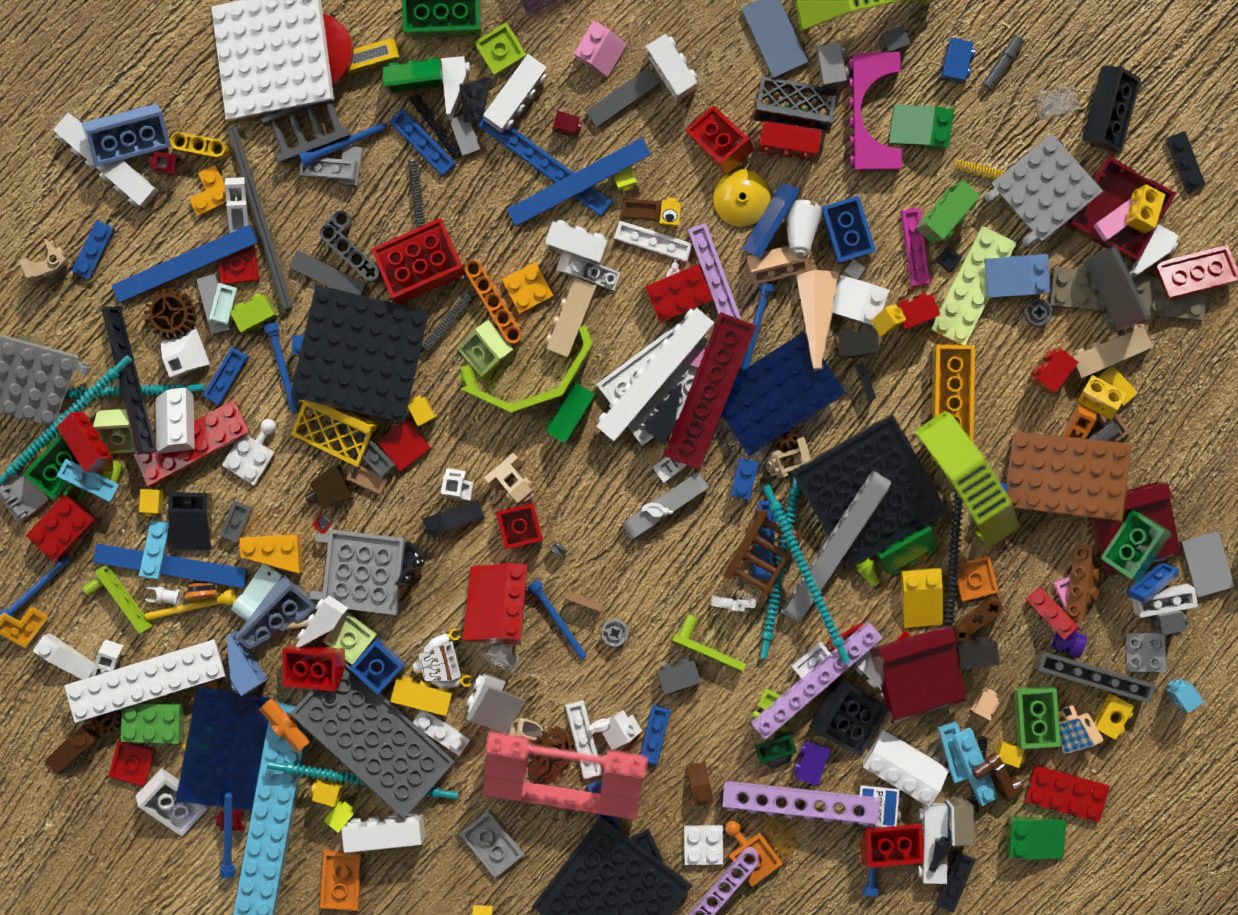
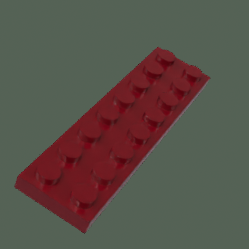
[664,312,757,470]

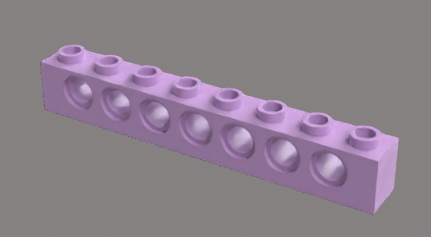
[751,622,882,740]
[723,781,880,826]

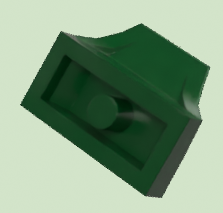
[754,733,797,768]

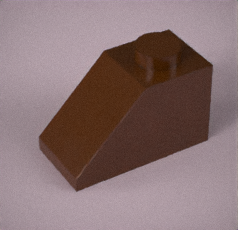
[687,762,714,807]

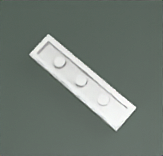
[614,221,693,263]
[565,700,603,780]

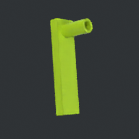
[83,565,152,634]
[672,614,746,672]

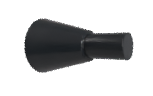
[929,836,953,872]

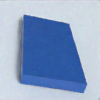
[742,183,800,258]

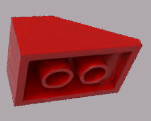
[685,105,754,175]

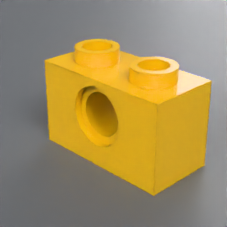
[1094,693,1134,740]

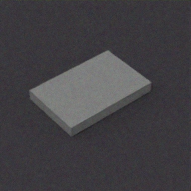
[1180,531,1235,597]
[466,684,526,734]
[459,810,525,879]

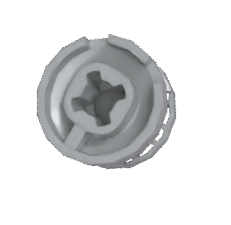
[602,618,628,647]

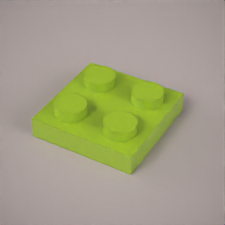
[474,22,527,76]

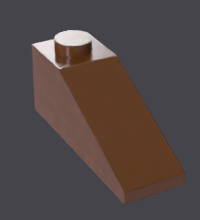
[44,723,101,775]

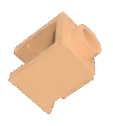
[971,689,1000,721]

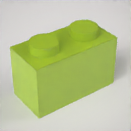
[230,293,278,333]

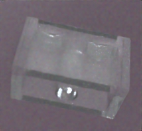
[1033,85,1080,121]

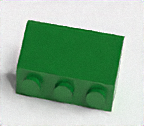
[383,57,444,93]
[545,383,596,444]
[23,433,81,500]
[1101,509,1171,581]
[875,525,939,575]

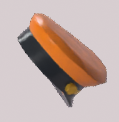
[184,581,218,602]

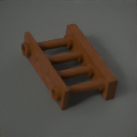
[723,508,803,599]

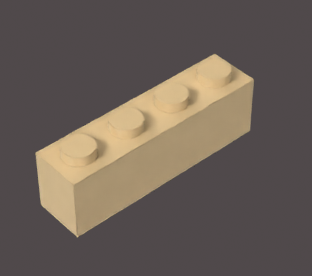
[545,277,597,358]
[1072,325,1153,379]

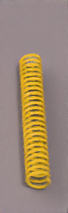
[955,159,1005,180]

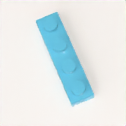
[952,728,999,806]

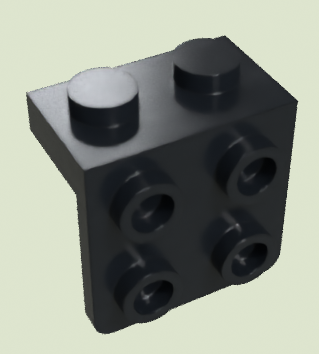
[395,540,427,587]

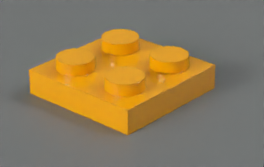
[502,262,553,314]

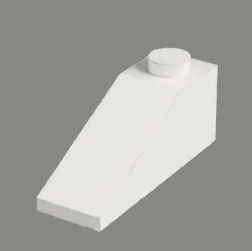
[441,56,471,120]
[1129,224,1179,279]
[33,633,95,680]
[91,639,124,677]

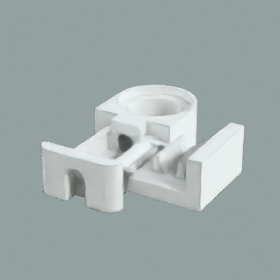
[711,596,756,611]

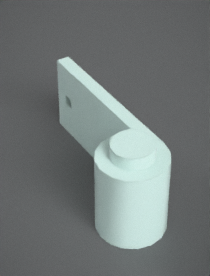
[231,563,282,621]

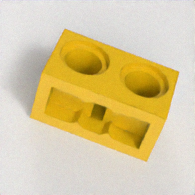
[1125,185,1165,234]
[1077,375,1127,420]
[311,778,345,807]

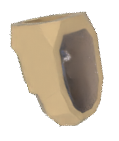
[509,718,543,743]

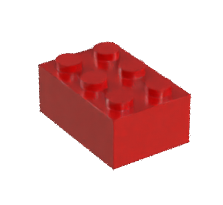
[758,121,821,161]
[644,264,713,322]
[25,494,99,562]

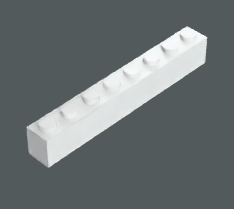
[597,308,715,441]

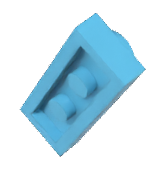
[57,459,119,502]
[139,520,170,580]
[937,722,969,783]

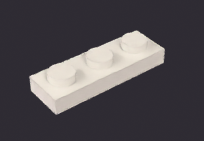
[413,710,470,756]

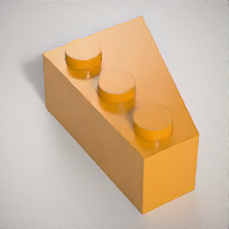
[239,534,303,573]

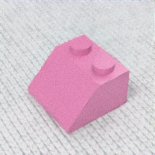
[574,21,627,77]

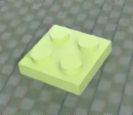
[323,611,377,665]

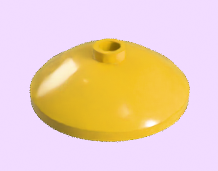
[713,169,771,227]

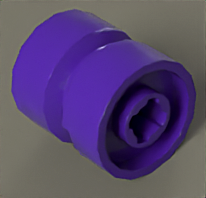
[1052,632,1087,659]

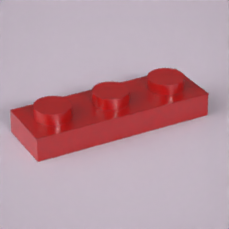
[1025,586,1080,641]

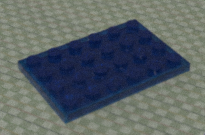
[722,331,847,457]
[175,686,275,811]

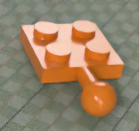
[725,821,783,886]

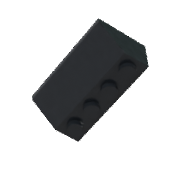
[1082,66,1141,153]

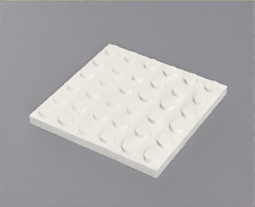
[212,0,334,121]

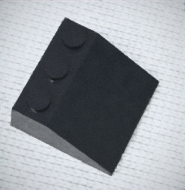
[809,677,889,756]

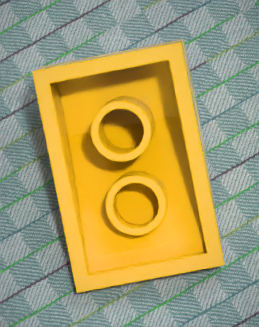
[900,567,943,628]

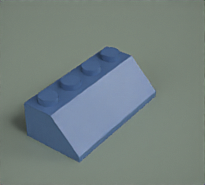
[81,104,171,167]

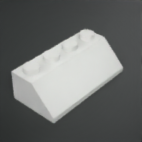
[863,729,949,807]

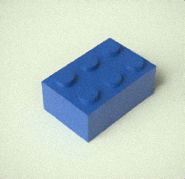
[821,195,876,264]

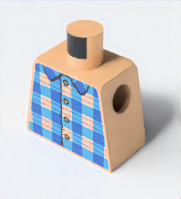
[1059,705,1104,754]

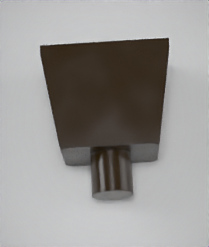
[304,464,354,507]

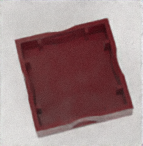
[1066,156,1176,263]

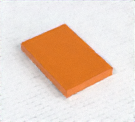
[320,850,362,911]

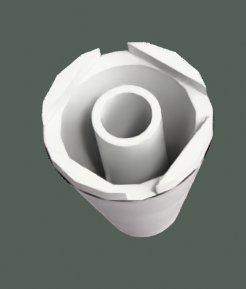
[784,200,822,257]

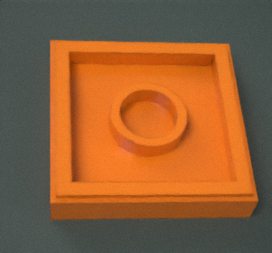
[956,555,999,602]

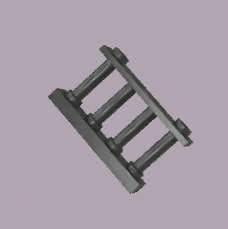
[262,92,352,165]

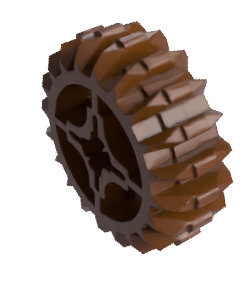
[144,288,197,340]

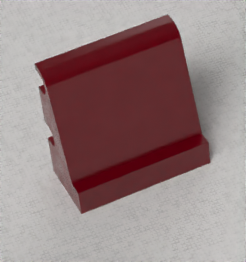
[1088,482,1181,576]
[870,626,966,723]

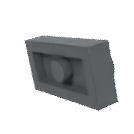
[220,500,253,543]

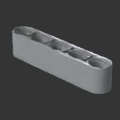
[621,471,709,540]

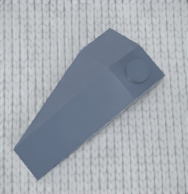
[235,575,316,649]

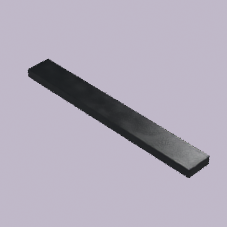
[101,306,157,455]

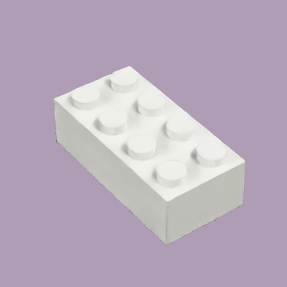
[342,812,425,853]

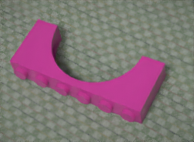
[848,52,902,172]

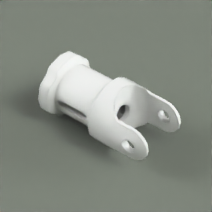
[145,585,181,607]

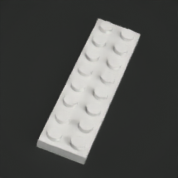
[64,639,226,723]

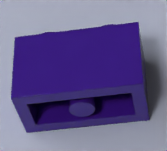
[793,740,830,786]

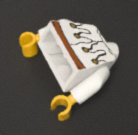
[413,629,471,689]

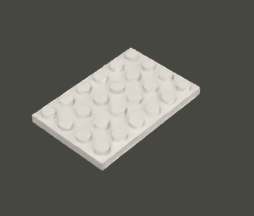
[596,319,708,446]

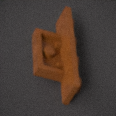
[1066,543,1102,622]

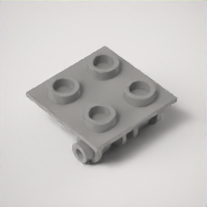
[0,470,49,523]
[1126,632,1166,672]

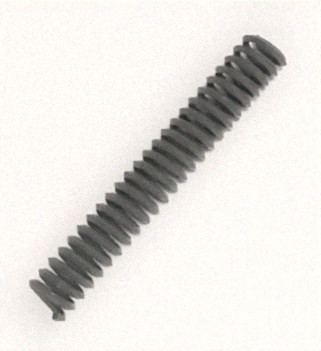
[407,159,426,228]
[421,288,475,351]

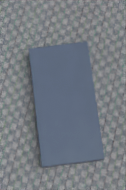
[741,0,808,78]

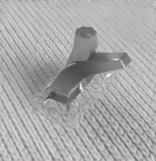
[480,643,522,676]

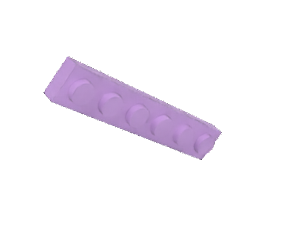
[688,223,741,320]

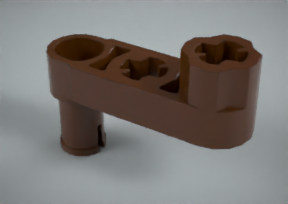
[955,595,1003,642]
[971,752,1024,802]

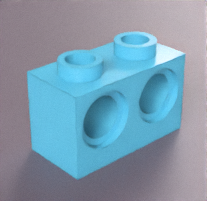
[1165,678,1204,713]

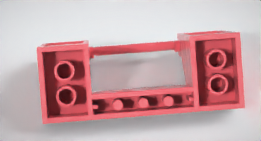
[482,732,647,820]

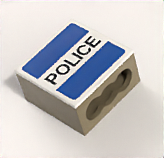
[857,782,902,827]
[946,796,974,846]

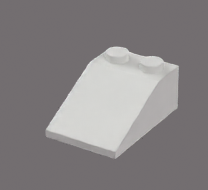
[832,275,890,328]
[136,768,208,836]

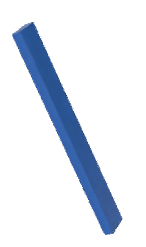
[478,119,612,217]
[507,137,651,226]
[112,225,258,303]
[93,543,248,588]

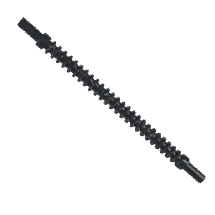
[943,489,964,631]

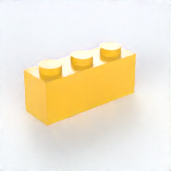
[390,675,454,716]

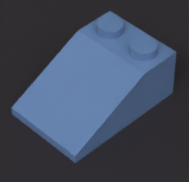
[984,254,1050,297]
[226,631,268,696]

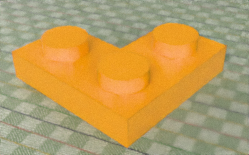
[189,165,227,216]
[0,606,48,648]

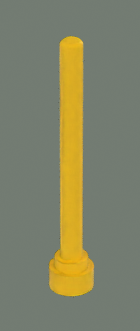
[145,590,236,621]

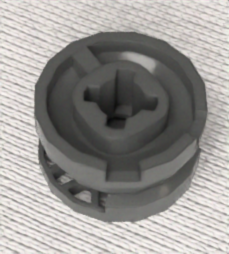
[1024,299,1053,326]

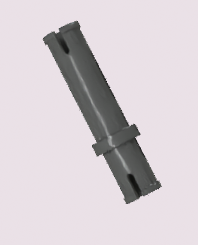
[982,34,1025,90]

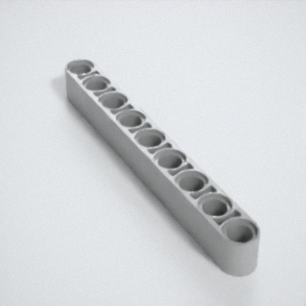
[781,471,891,623]

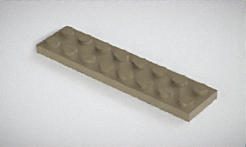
[1049,267,1207,320]

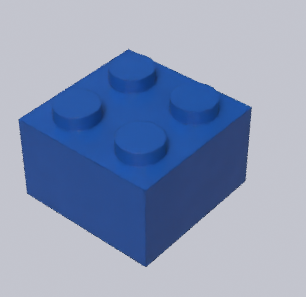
[349,638,406,695]

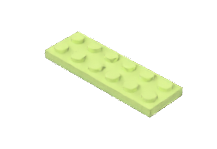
[930,226,1016,345]

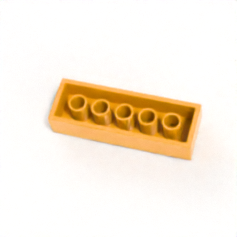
[931,345,975,461]

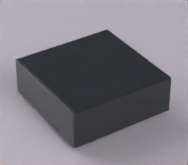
[935,246,962,273]

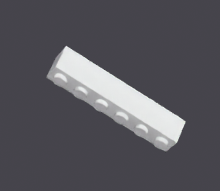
[53,113,159,208]

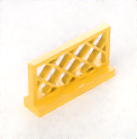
[291,400,378,467]

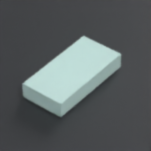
[208,283,237,326]

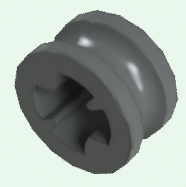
[549,541,568,559]

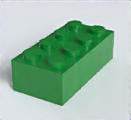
[402,0,482,37]

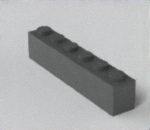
[1034,650,1156,703]

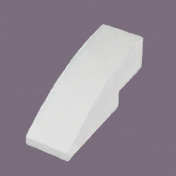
[225,177,249,233]

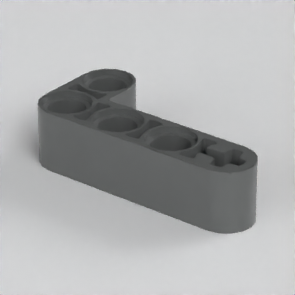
[320,210,381,282]

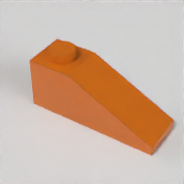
[1062,402,1096,439]

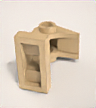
[19,239,68,284]
[766,437,811,478]
[484,453,534,504]

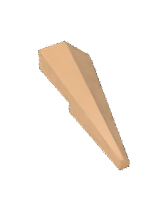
[796,270,839,371]

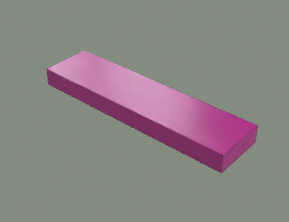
[901,208,931,287]

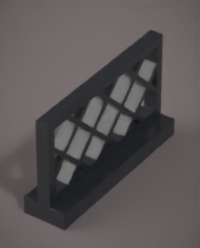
[754,76,837,134]

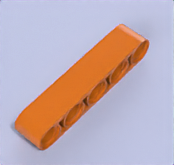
[465,260,523,344]

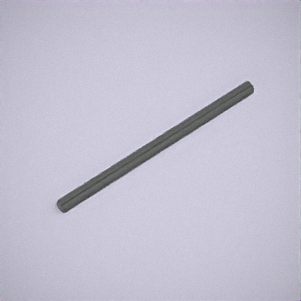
[227,126,293,310]

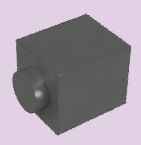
[878,25,910,52]

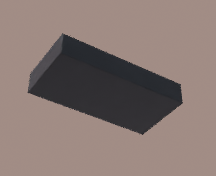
[854,362,876,401]

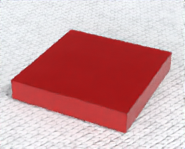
[218,245,260,285]
[377,418,431,471]
[108,739,156,787]

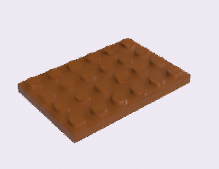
[1006,432,1132,522]

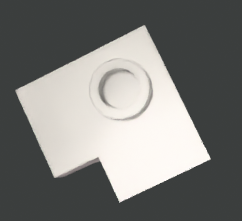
[441,468,474,502]
[602,710,642,750]

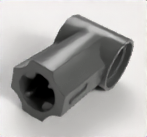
[1086,421,1123,442]

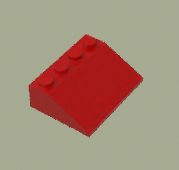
[371,218,466,304]
[463,563,528,645]

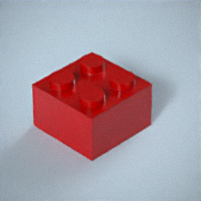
[896,292,941,332]
[1029,348,1079,394]
[496,502,544,549]

